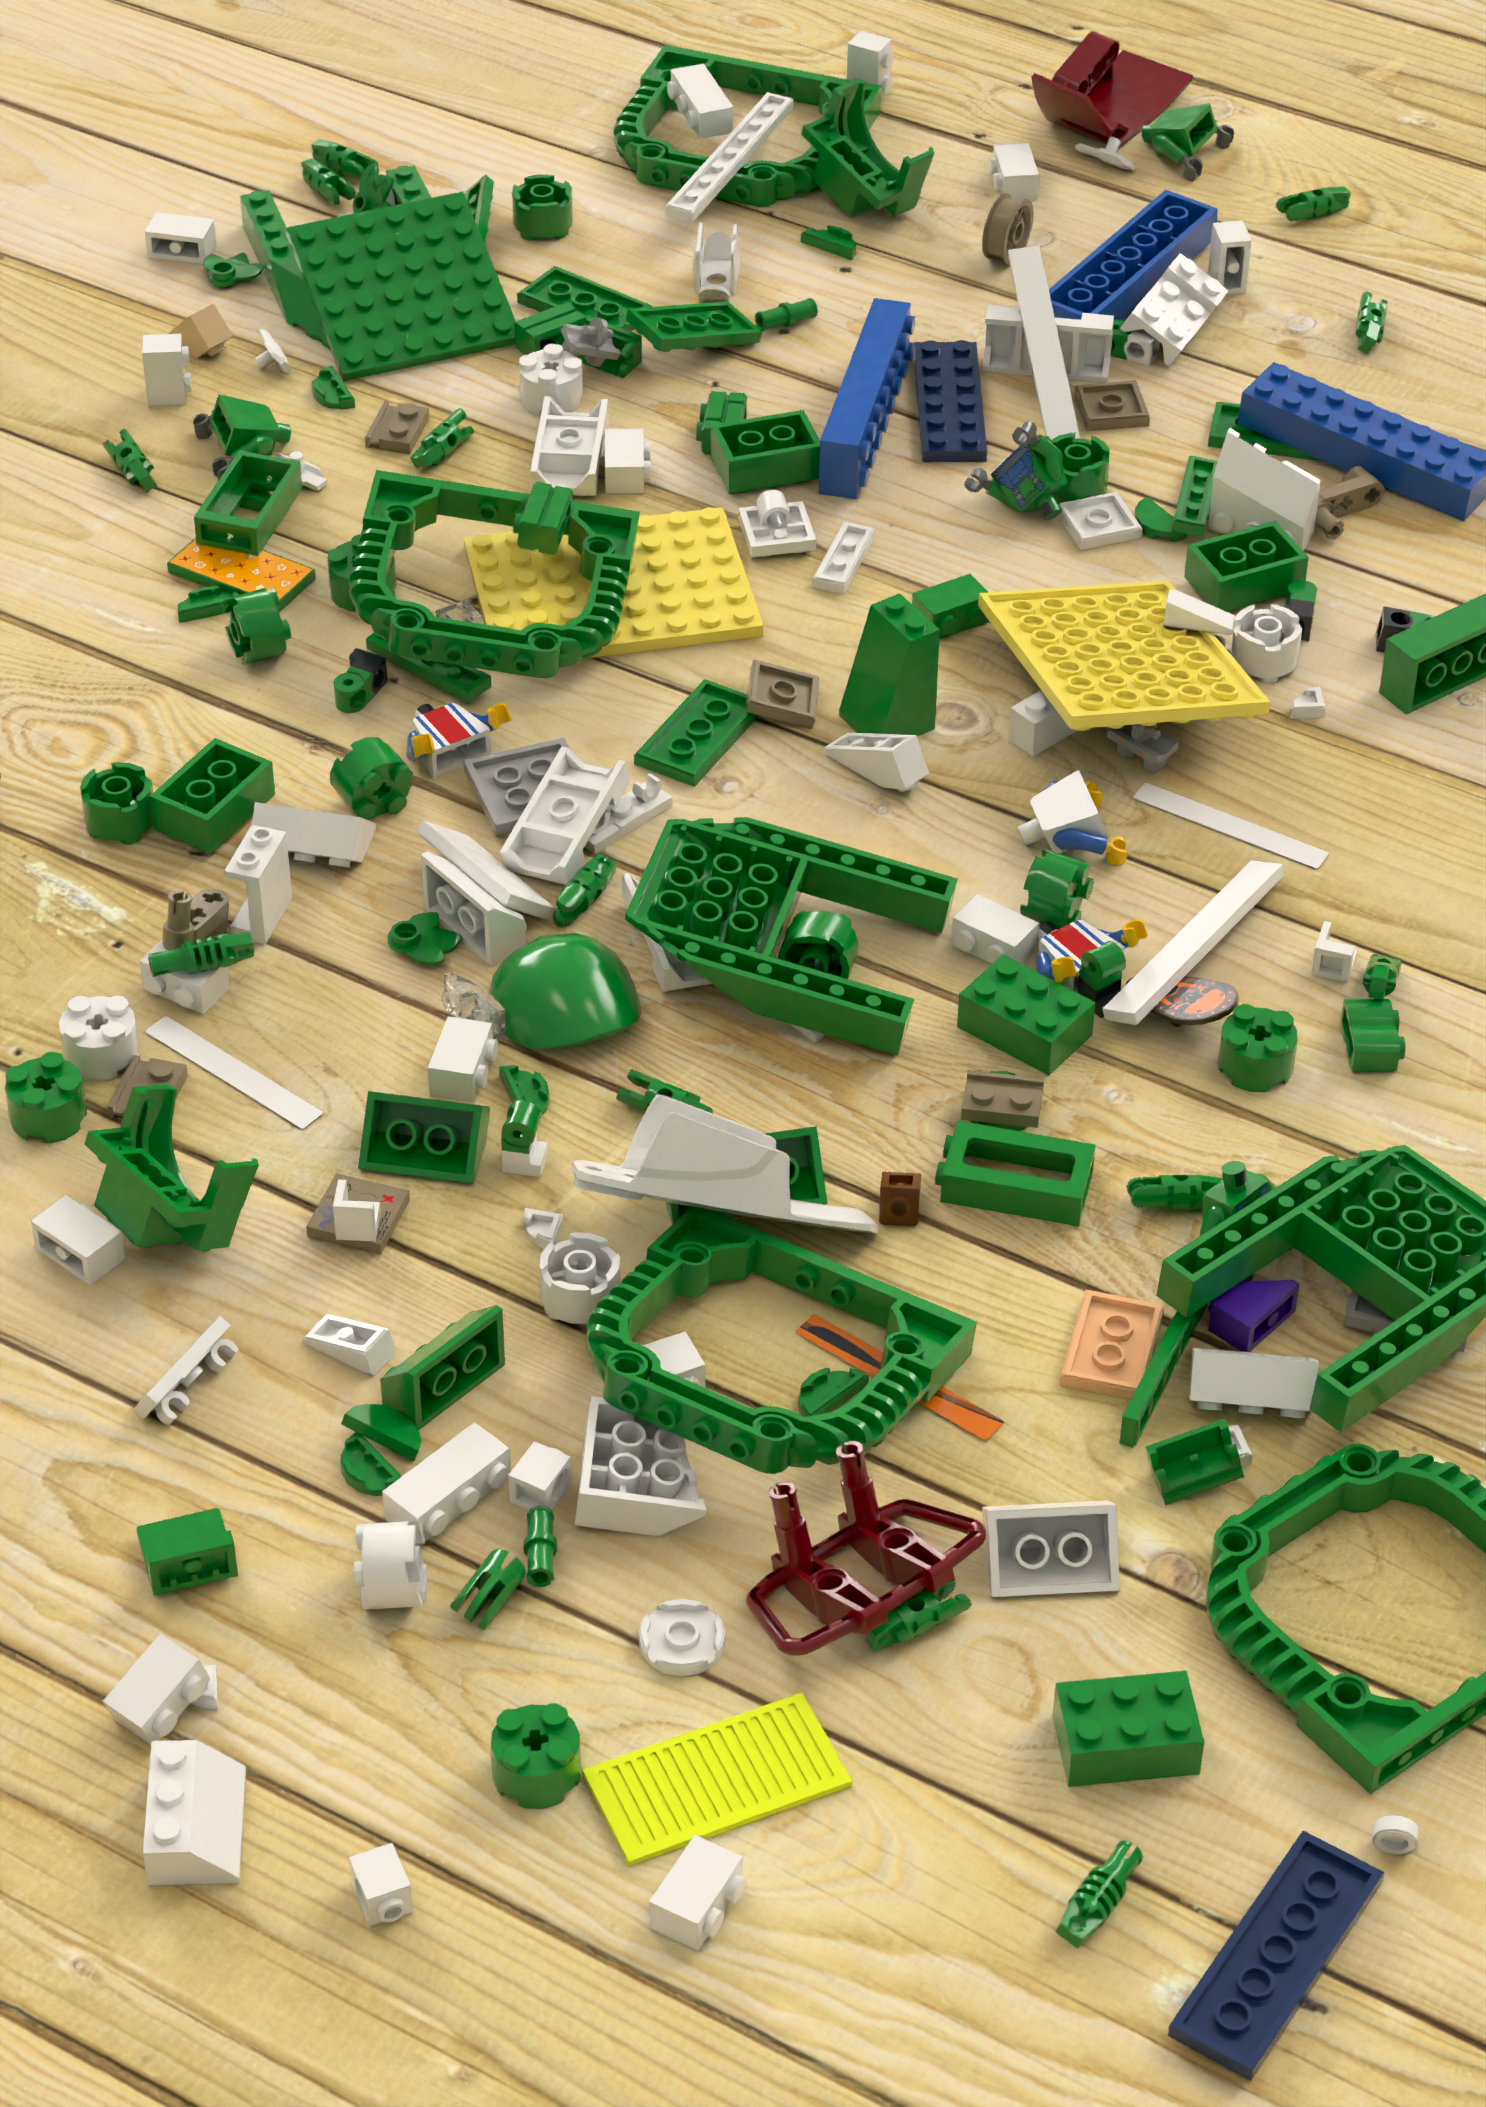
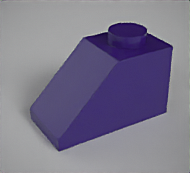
[1208,1280,1299,1352]

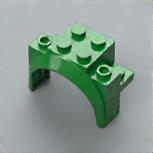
[801,78,935,217]
[84,1084,259,1252]

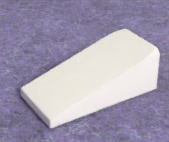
[1163,589,1235,635]
[303,1314,396,1375]

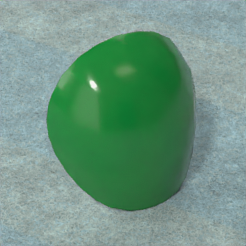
[489,933,641,1049]

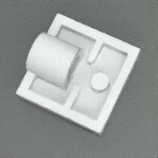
[738,490,816,558]

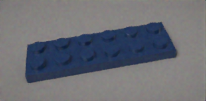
[914,340,987,462]
[1168,1830,1384,2081]

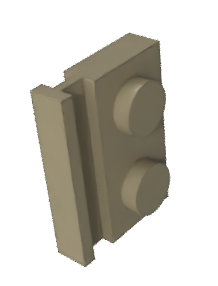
[365,401,429,454]
[107,1055,188,1118]
[961,1070,1044,1128]

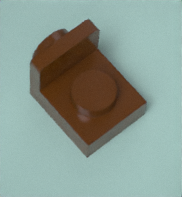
[879,1172,921,1226]

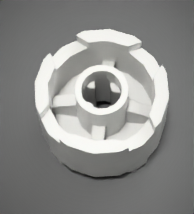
[519,344,583,415]
[1231,604,1302,683]
[59,995,140,1081]
[540,1232,621,1324]
[354,1520,427,1610]

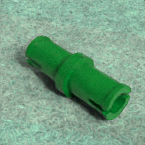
[755,298,818,331]
[523,1506,557,1587]

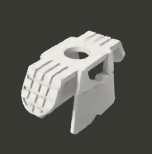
[693,222,741,303]

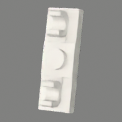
[584,773,672,854]
[133,1316,238,1425]

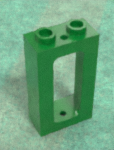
[194,450,302,556]
[935,1121,1096,1226]

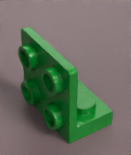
[136,1508,238,1596]

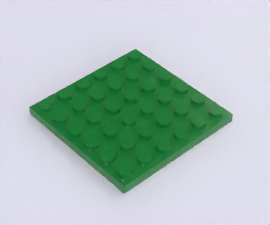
[286,191,516,381]

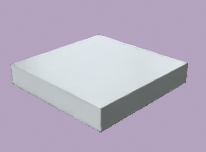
[1058,492,1142,551]

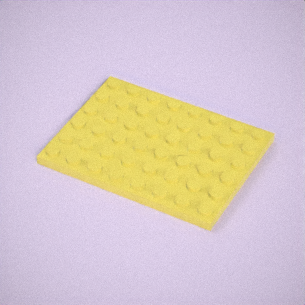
[464,507,764,659]
[978,581,1270,731]

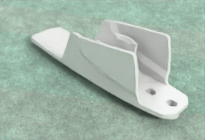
[571,1095,879,1234]

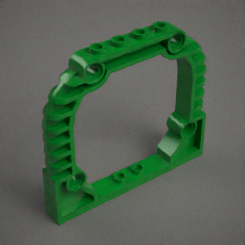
[614,45,882,207]
[349,470,640,678]
[586,1207,977,1474]
[1206,1444,1486,1794]

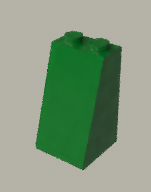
[839,593,940,736]

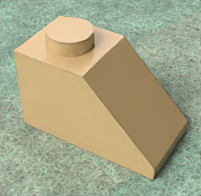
[168,303,233,359]

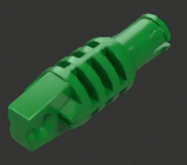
[148,933,254,977]
[1055,1840,1143,1948]

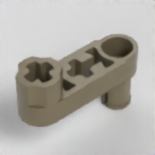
[1315,466,1385,540]
[162,889,230,950]

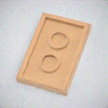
[1060,1290,1165,1400]

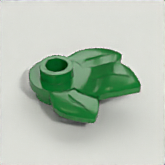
[353,163,395,213]
[203,252,264,288]
[388,912,462,965]

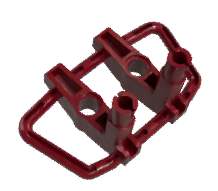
[746,1441,986,1656]

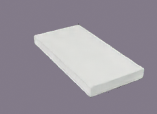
[417,820,556,919]

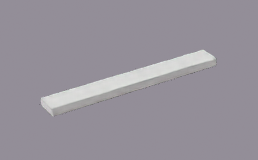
[665,93,794,222]
[1008,245,1080,440]
[1103,860,1284,1025]

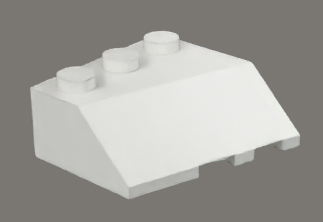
[1208,428,1321,551]
[574,1396,707,1536]

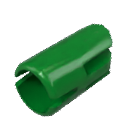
[450,1549,526,1631]

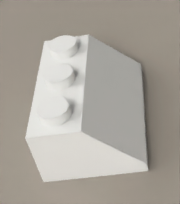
[251,802,376,868]
[421,852,527,966]
[1189,1347,1319,1418]
[982,1500,1120,1597]
[143,1740,246,1886]

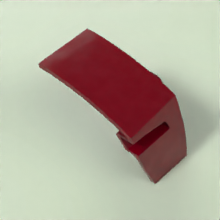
[1031,31,1193,148]

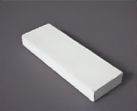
[813,522,875,594]

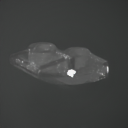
[441,973,506,1040]

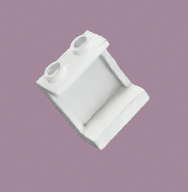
[225,825,292,945]

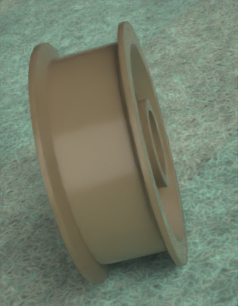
[982,193,1034,265]

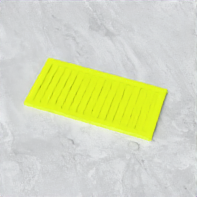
[582,1692,853,1867]

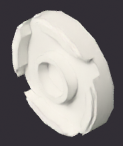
[639,1599,726,1677]

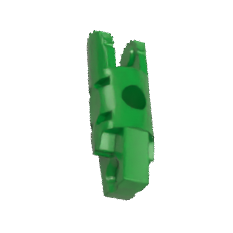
[311,139,379,181]
[301,159,356,206]
[1275,187,1351,222]
[1355,291,1388,354]
[410,408,474,468]
[103,429,157,492]
[553,853,617,928]
[1362,954,1401,1000]
[616,1069,713,1114]
[1126,1175,1223,1210]
[865,1581,972,1652]

